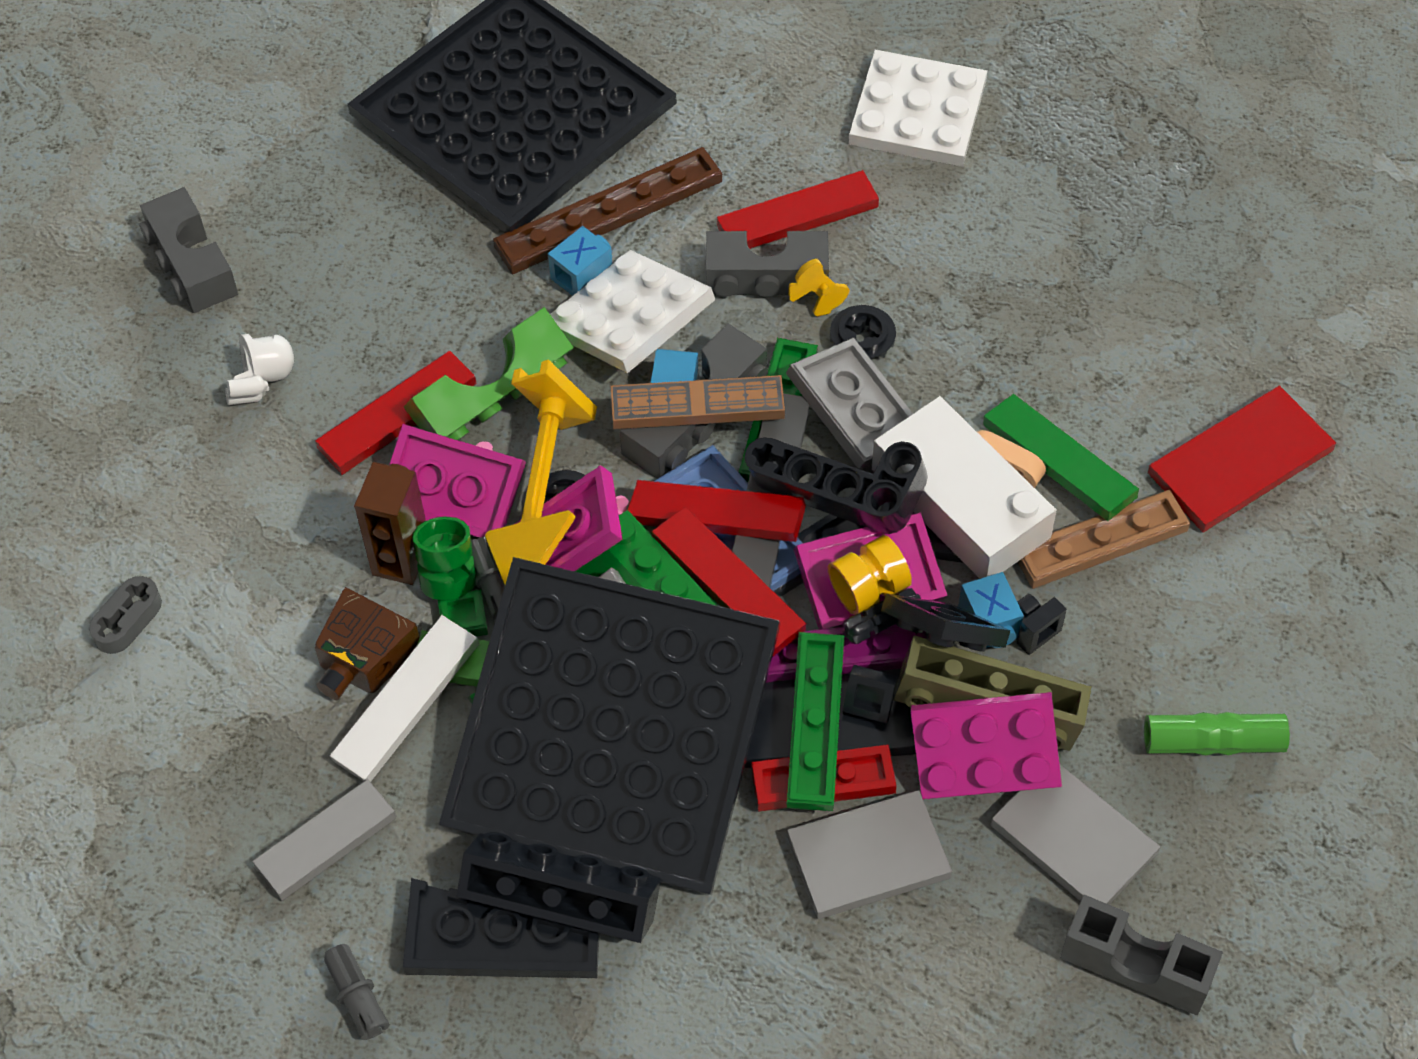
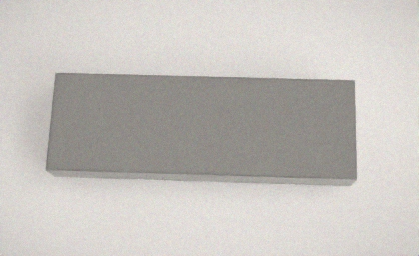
[253,779,397,901]

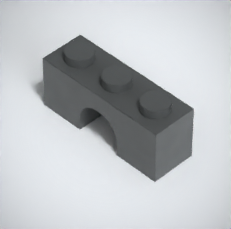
[139,187,239,313]
[706,231,829,296]
[1060,895,1223,1016]

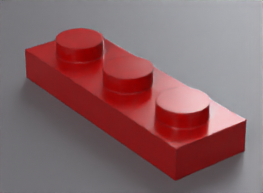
[751,744,897,812]

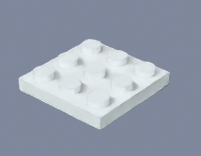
[849,50,987,167]
[550,250,715,373]

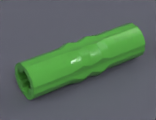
[1144,712,1290,756]

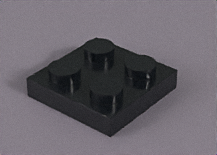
[881,594,1011,652]

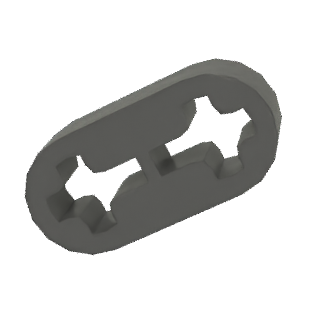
[89,576,162,654]

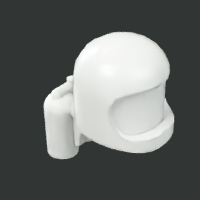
[225,334,294,405]

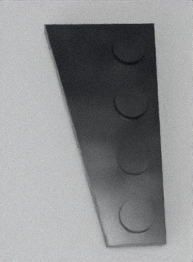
[403,878,600,978]

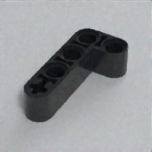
[745,437,928,534]

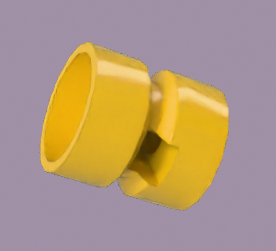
[827,535,912,615]

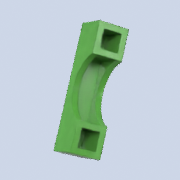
[404,307,574,440]

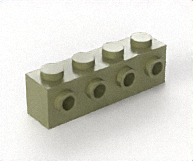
[894,635,1092,751]

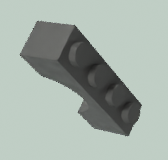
[620,323,768,479]

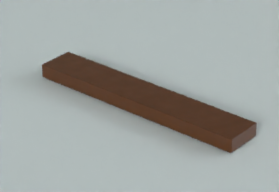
[493,147,722,275]

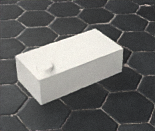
[872,396,1057,579]

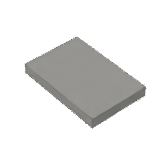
[786,338,913,469]
[990,765,1161,905]
[787,790,952,919]

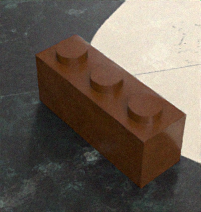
[354,462,426,585]

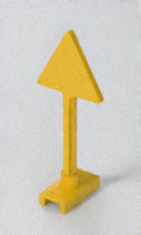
[485,360,597,584]

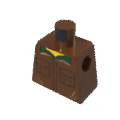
[315,587,420,700]

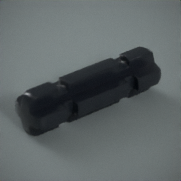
[843,588,921,644]

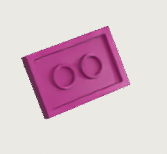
[390,424,526,538]
[515,465,623,571]
[794,513,948,630]
[911,692,1062,799]

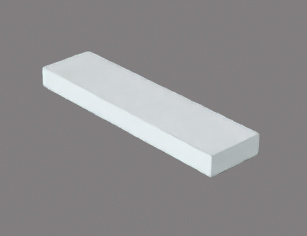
[330,615,480,782]

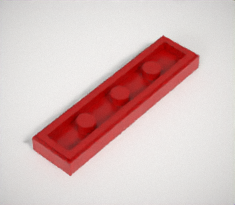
[717,170,879,249]
[315,351,477,475]
[628,480,806,542]
[652,506,806,657]

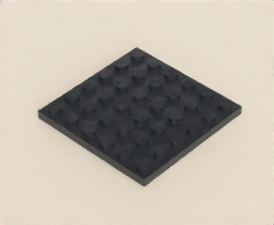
[347,0,677,233]
[439,557,781,895]

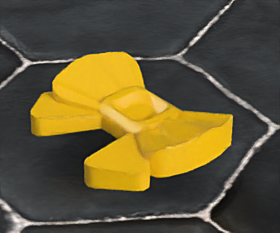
[788,259,850,316]

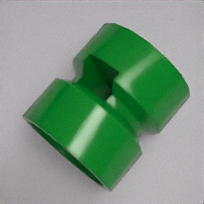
[413,516,476,601]

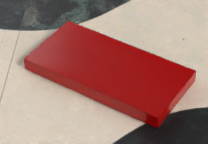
[1148,385,1336,533]

